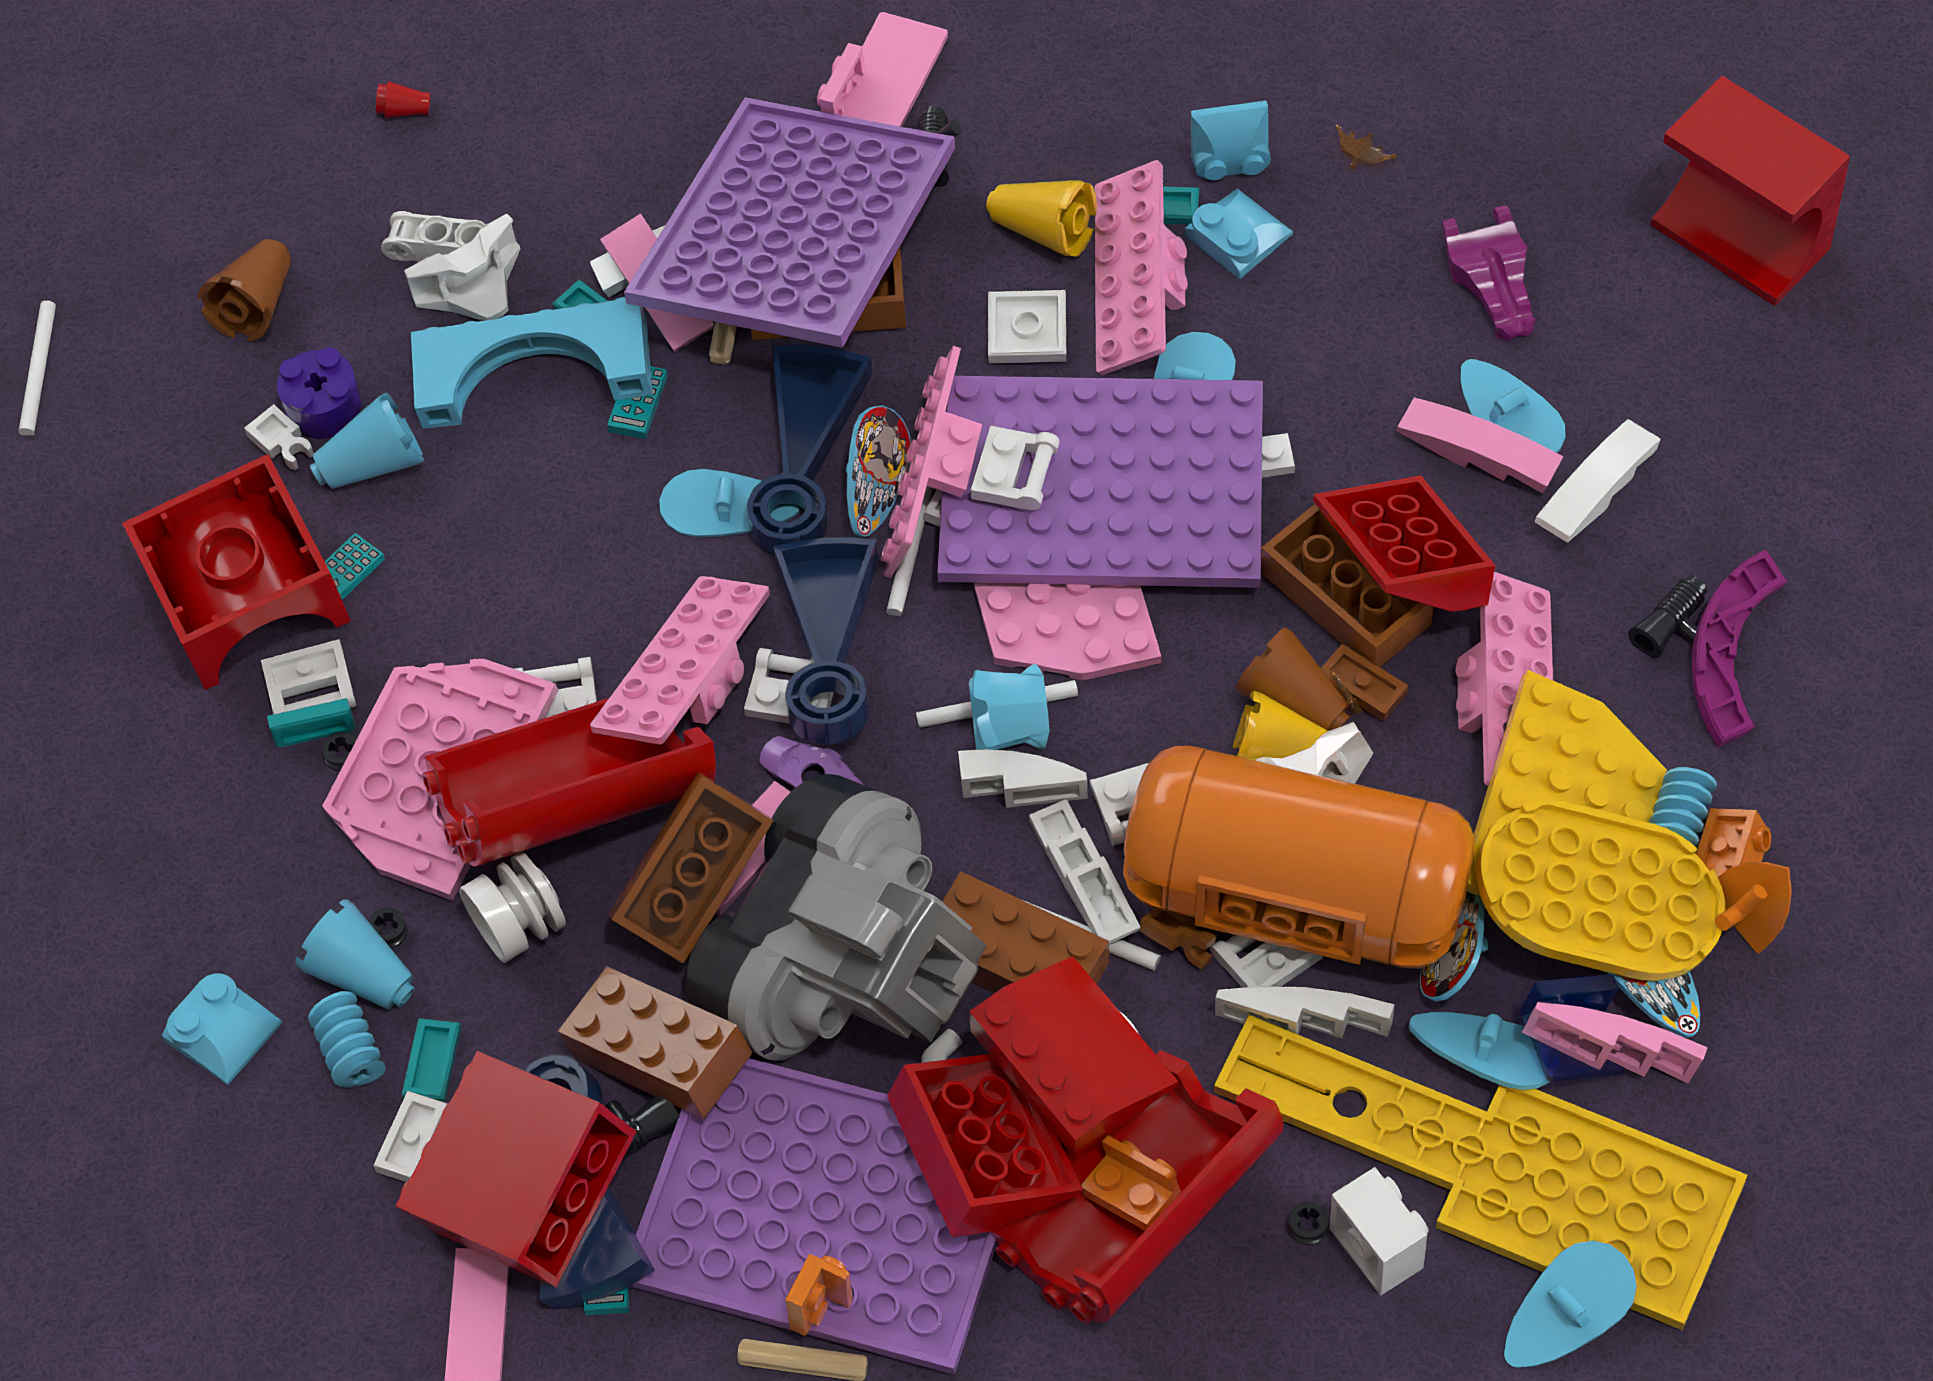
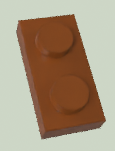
[1321,644,1409,722]

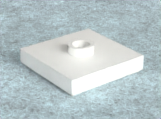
[988,290,1066,363]

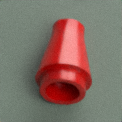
[376,81,431,118]

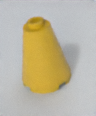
[986,180,1097,256]
[1232,691,1328,760]

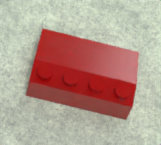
[1313,476,1496,612]
[969,956,1179,1159]
[887,1054,1083,1238]

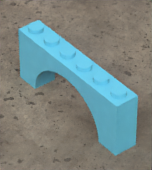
[411,297,653,429]

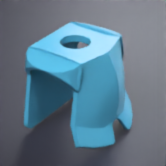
[969,663,1051,750]

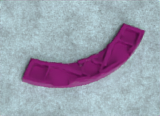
[1692,549,1787,748]

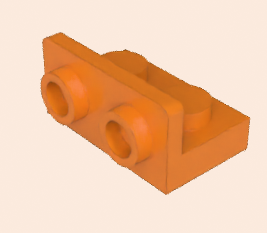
[1696,808,1771,876]
[1081,1135,1181,1231]
[785,1253,853,1336]

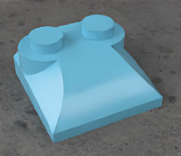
[1191,101,1271,180]
[1184,189,1293,279]
[162,973,282,1085]

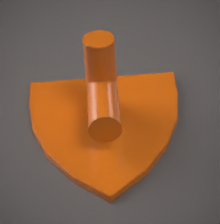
[1715,862,1792,954]

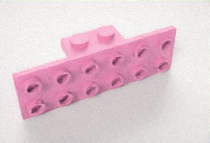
[817,12,948,127]
[1095,160,1188,375]
[880,346,982,579]
[1456,572,1553,786]
[590,576,770,744]

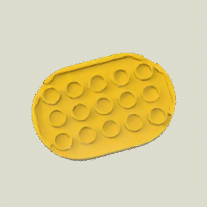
[1476,800,1726,981]

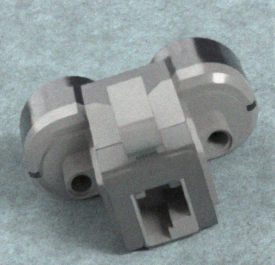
[686,774,987,1061]

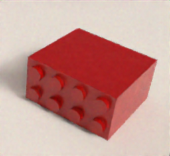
[396,1051,637,1287]

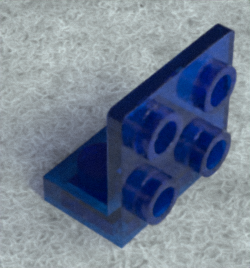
[1520,974,1626,1082]

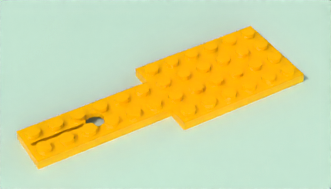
[1214,1015,1747,1331]

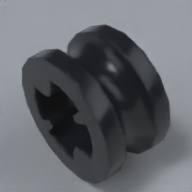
[322,732,356,772]
[368,907,408,948]
[1288,1201,1328,1245]

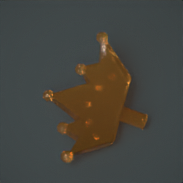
[1335,124,1397,170]
[1330,671,1362,714]

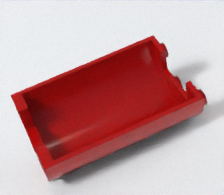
[422,698,716,866]
[990,1050,1284,1325]

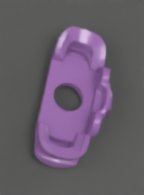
[759,736,864,788]

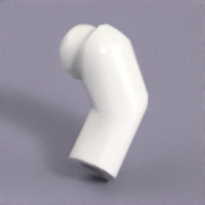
[921,1028,962,1063]

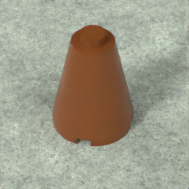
[198,239,292,341]
[1235,627,1350,731]

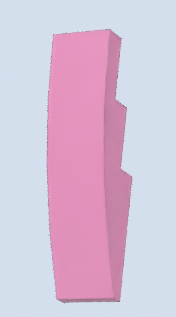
[1396,397,1564,493]
[1522,1002,1708,1083]

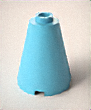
[310,392,424,489]
[295,899,415,1009]

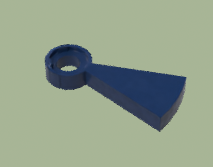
[747,345,872,554]
[773,537,879,744]
[524,1055,655,1310]

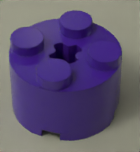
[277,347,362,439]

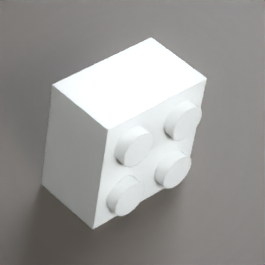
[1329,1167,1428,1296]

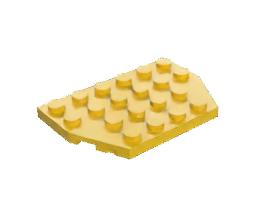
[1467,670,1667,895]

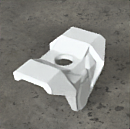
[404,214,520,321]
[1256,722,1373,783]

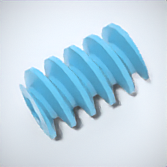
[1649,767,1717,847]
[308,991,386,1088]

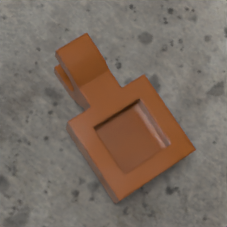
[1139,909,1216,969]

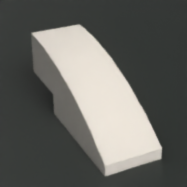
[958,749,1088,808]

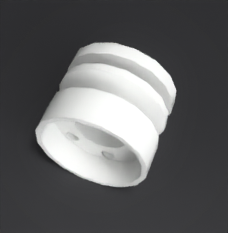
[459,852,566,963]

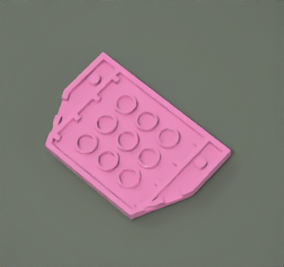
[972,582,1161,680]
[322,658,559,901]

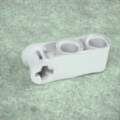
[381,211,486,262]

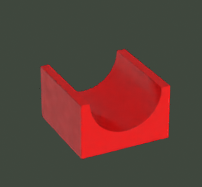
[1650,76,1850,306]
[122,454,351,690]

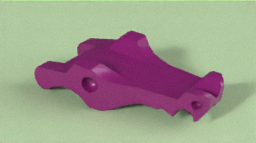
[1441,205,1536,341]

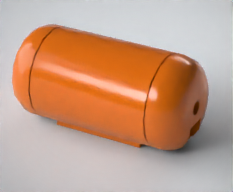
[1123,746,1475,969]

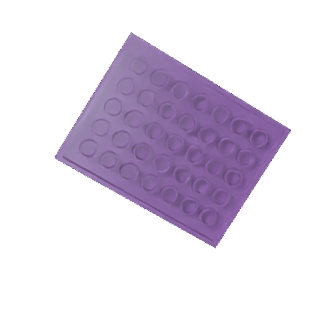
[624,98,955,348]
[938,376,1263,588]
[630,1058,997,1375]

